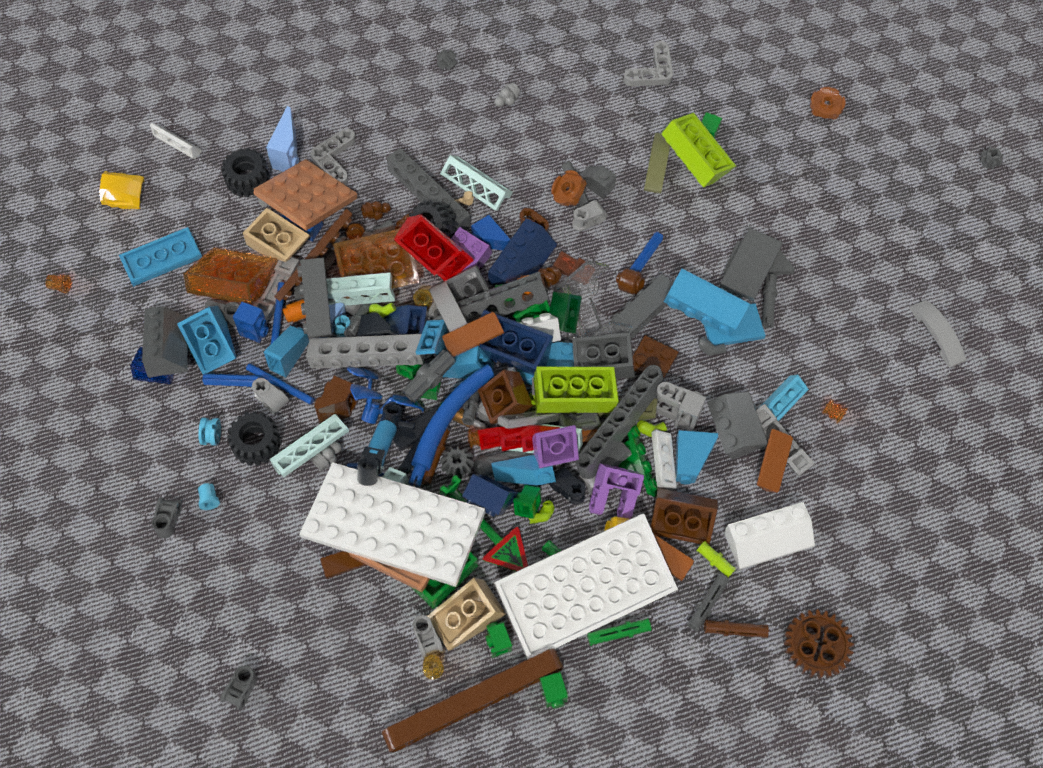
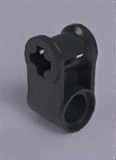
[549,467,586,505]

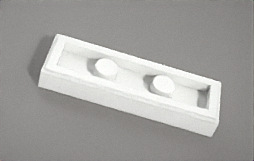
[652,430,677,490]

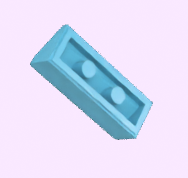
[760,375,809,421]

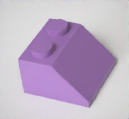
[532,425,579,468]

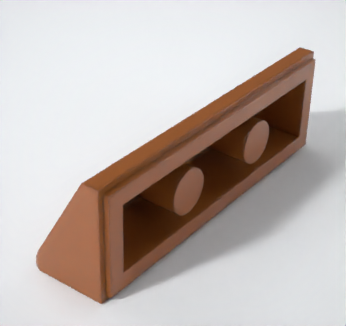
[442,312,504,357]
[757,429,793,493]
[653,534,695,581]

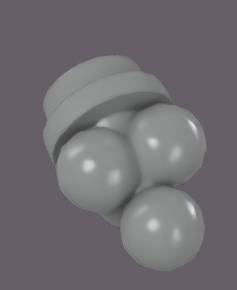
[494,82,521,107]
[311,442,342,471]

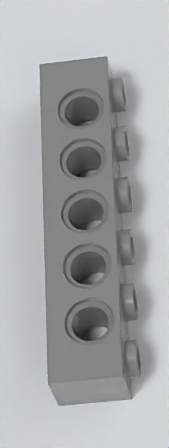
[306,334,425,369]

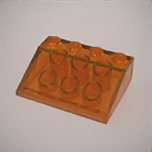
[333,228,420,299]
[183,247,278,305]

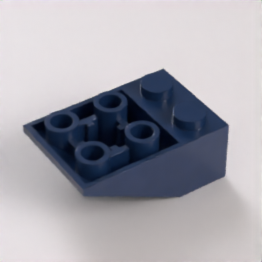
[384,305,428,335]

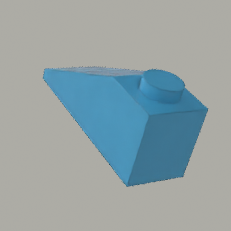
[415,320,448,355]
[491,455,556,486]

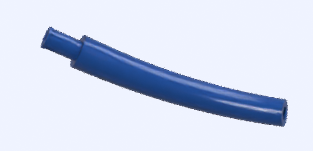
[408,364,494,488]

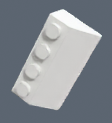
[724,502,815,570]

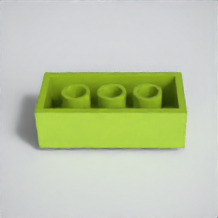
[533,367,619,413]

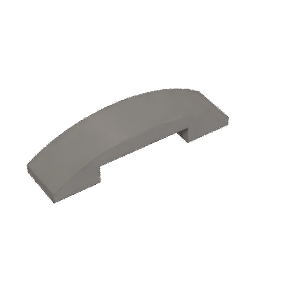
[253,257,300,322]
[429,281,467,332]
[910,300,966,368]
[756,404,815,476]

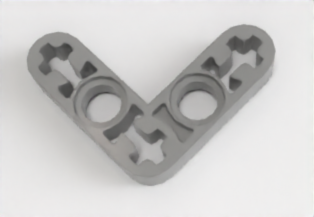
[623,41,673,86]
[310,129,355,185]

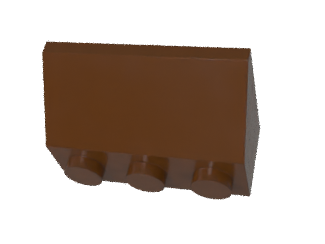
[650,488,718,545]

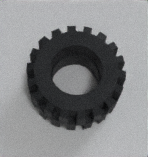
[221,148,270,197]
[409,201,458,239]
[227,411,281,466]

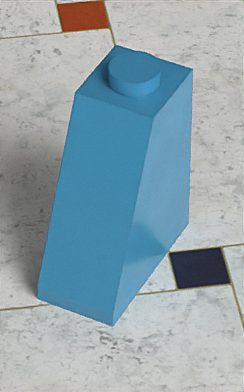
[263,325,309,378]
[436,346,494,379]
[675,430,718,485]

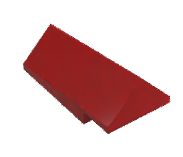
[394,214,474,281]

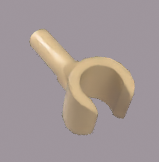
[455,191,474,205]

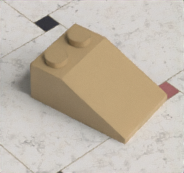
[243,208,310,262]
[427,578,506,651]

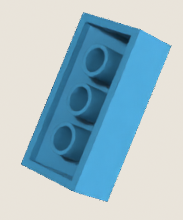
[663,269,750,336]

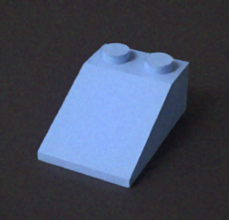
[266,106,299,172]

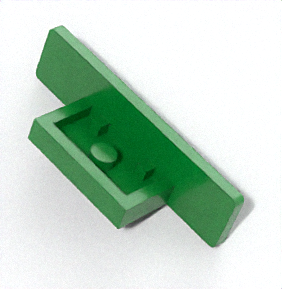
[618,425,658,498]

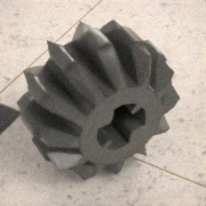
[440,445,474,479]

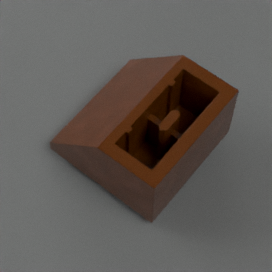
[314,375,359,424]

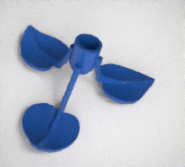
[347,366,424,424]

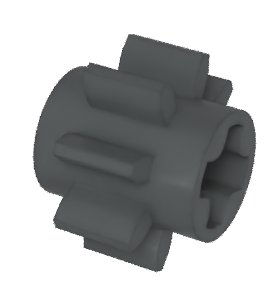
[436,49,457,70]
[980,147,1004,170]

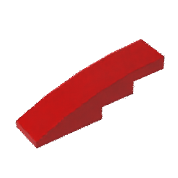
[478,425,560,452]

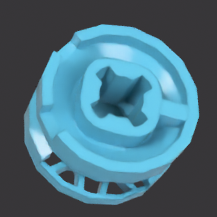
[198,418,221,446]

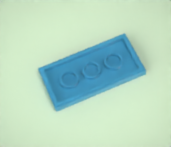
[119,227,203,286]

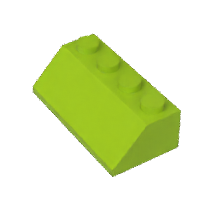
[661,113,736,188]

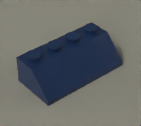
[488,218,557,286]
[478,310,553,376]

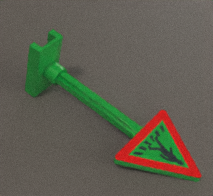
[439,475,528,572]

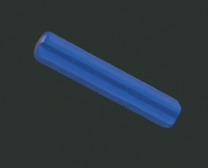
[630,232,663,272]
[202,373,260,387]

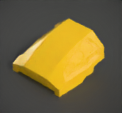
[99,171,145,209]

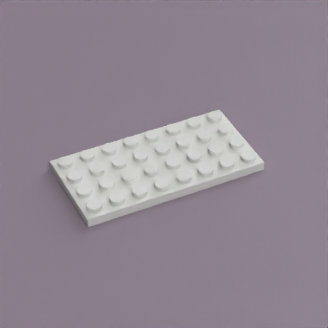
[299,462,486,587]
[494,513,678,660]

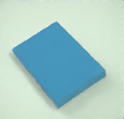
[703,303,766,346]

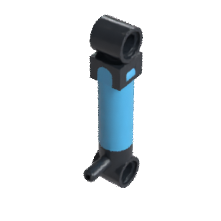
[357,403,415,486]

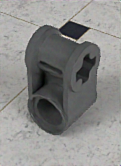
[152,497,182,538]
[220,665,258,710]

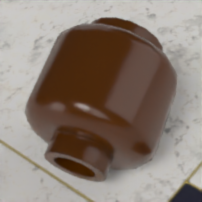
[616,268,645,295]

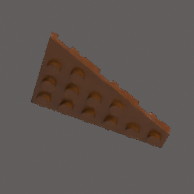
[274,209,352,301]

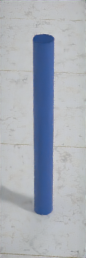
[270,282,284,345]
[246,363,314,405]

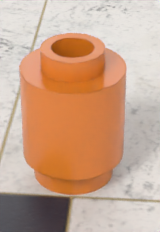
[282,299,306,323]

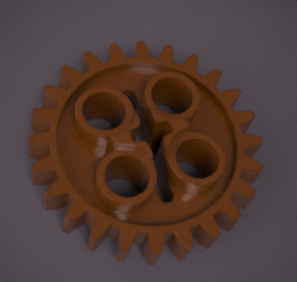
[784,609,854,679]

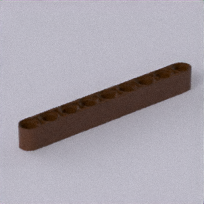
[381,648,564,753]

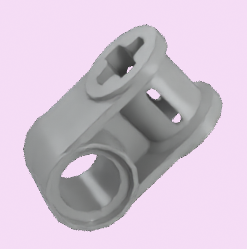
[572,200,608,231]
[252,378,289,415]
[412,615,443,659]

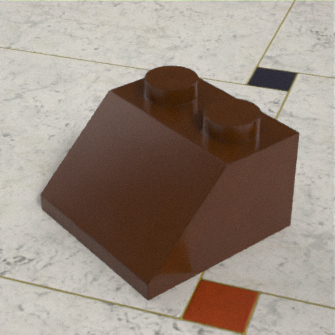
[478,370,533,424]

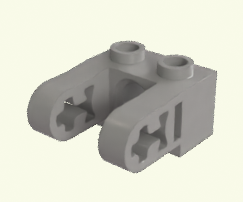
[655,382,706,431]

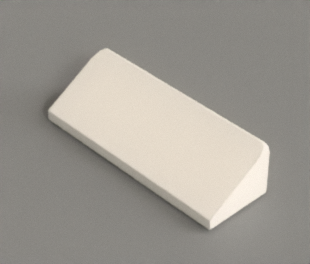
[150,123,202,159]

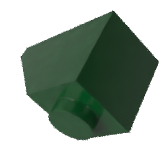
[550,292,582,334]

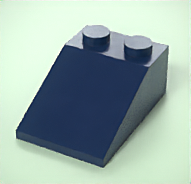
[462,474,519,517]

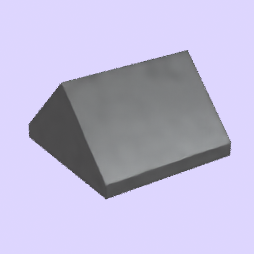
[446,266,490,302]

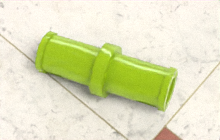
[697,541,736,578]

